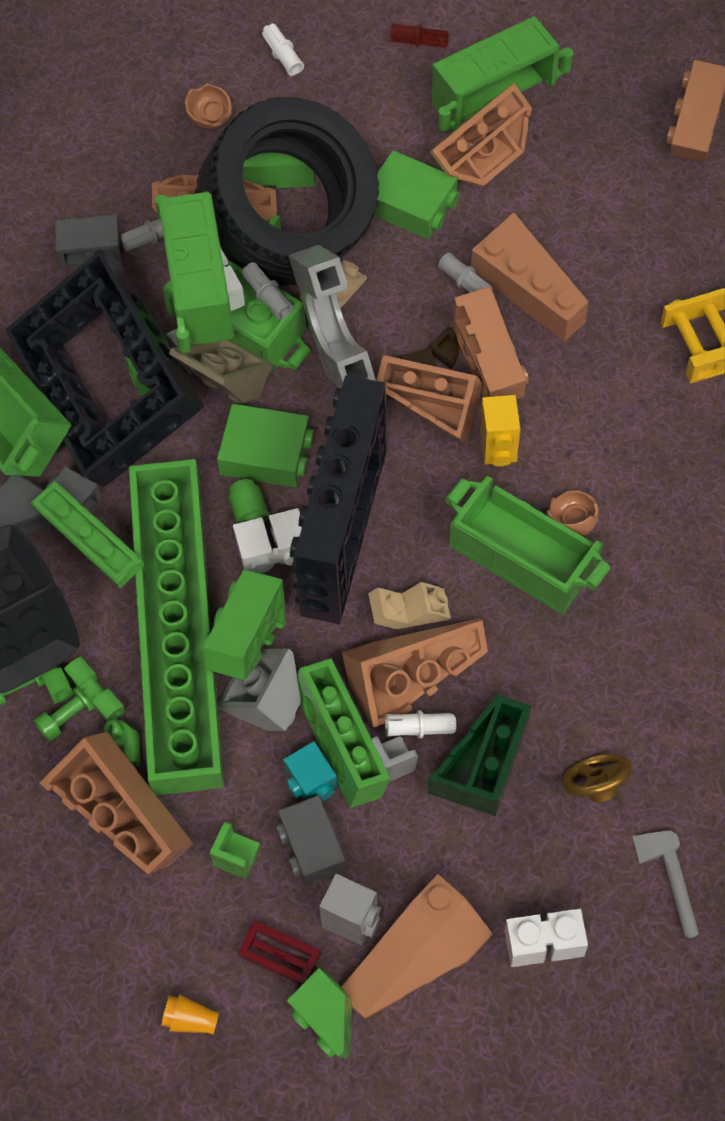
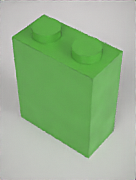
[374,151,460,240]
[217,404,315,487]

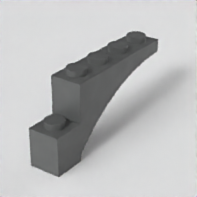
[0,466,102,536]

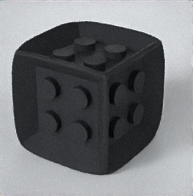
[0,525,80,694]

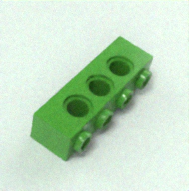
[297,659,391,808]

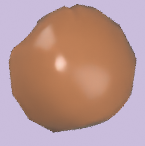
[185,84,233,130]
[547,490,599,536]

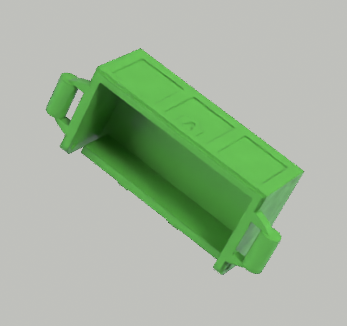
[432,16,573,131]
[155,192,234,353]
[163,260,311,373]
[0,348,72,477]
[445,476,610,615]

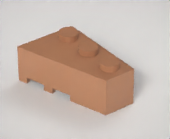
[666,60,725,163]
[453,286,529,399]
[376,355,483,446]

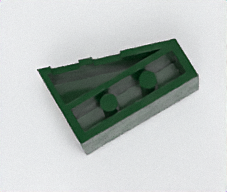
[428,694,532,816]

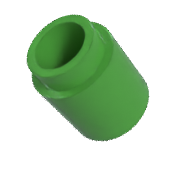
[228,479,269,524]

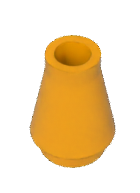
[161,994,219,1035]

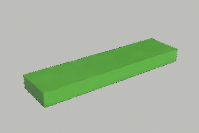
[30,481,145,588]

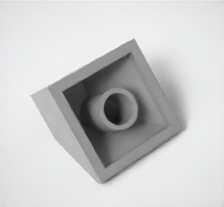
[218,648,301,731]

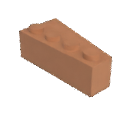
[471,212,589,342]
[39,732,193,874]

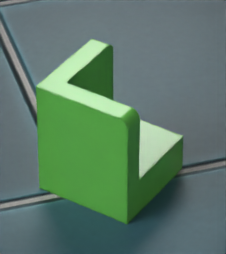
[209,822,261,879]

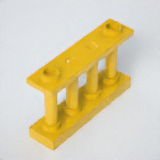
[661,288,725,384]

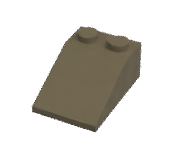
[169,340,273,403]

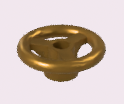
[562,753,632,802]

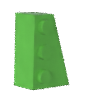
[243,152,318,188]
[200,569,286,680]

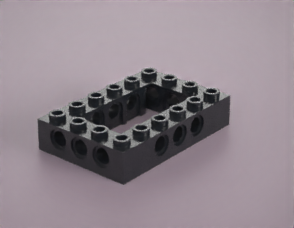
[5,250,204,486]
[289,375,387,625]

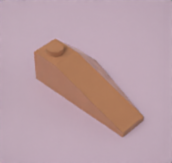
[342,618,488,728]
[342,874,492,1019]

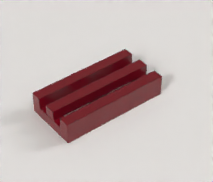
[238,920,321,986]

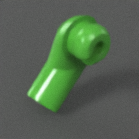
[104,720,141,767]

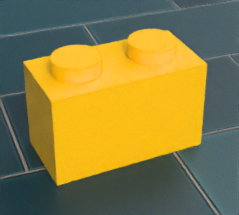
[480,395,520,467]

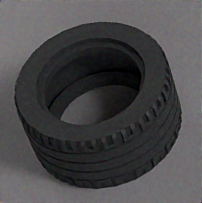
[195,97,379,286]

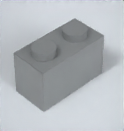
[319,874,381,946]

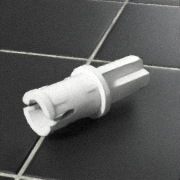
[262,23,304,76]
[385,710,456,738]

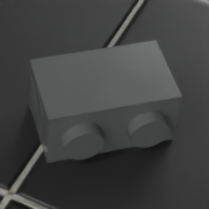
[55,215,122,268]
[275,796,346,886]

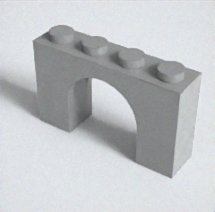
[288,244,376,388]

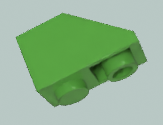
[287,968,352,1059]

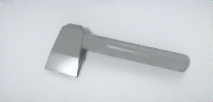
[632,830,699,938]

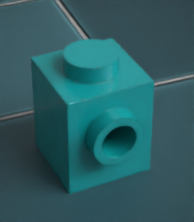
[283,742,338,802]

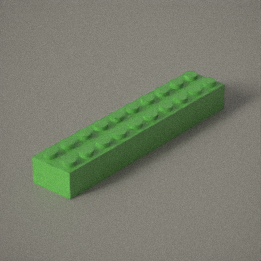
[129,459,225,795]

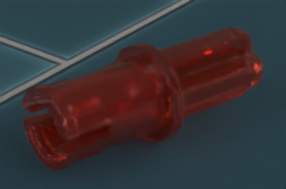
[390,23,449,48]

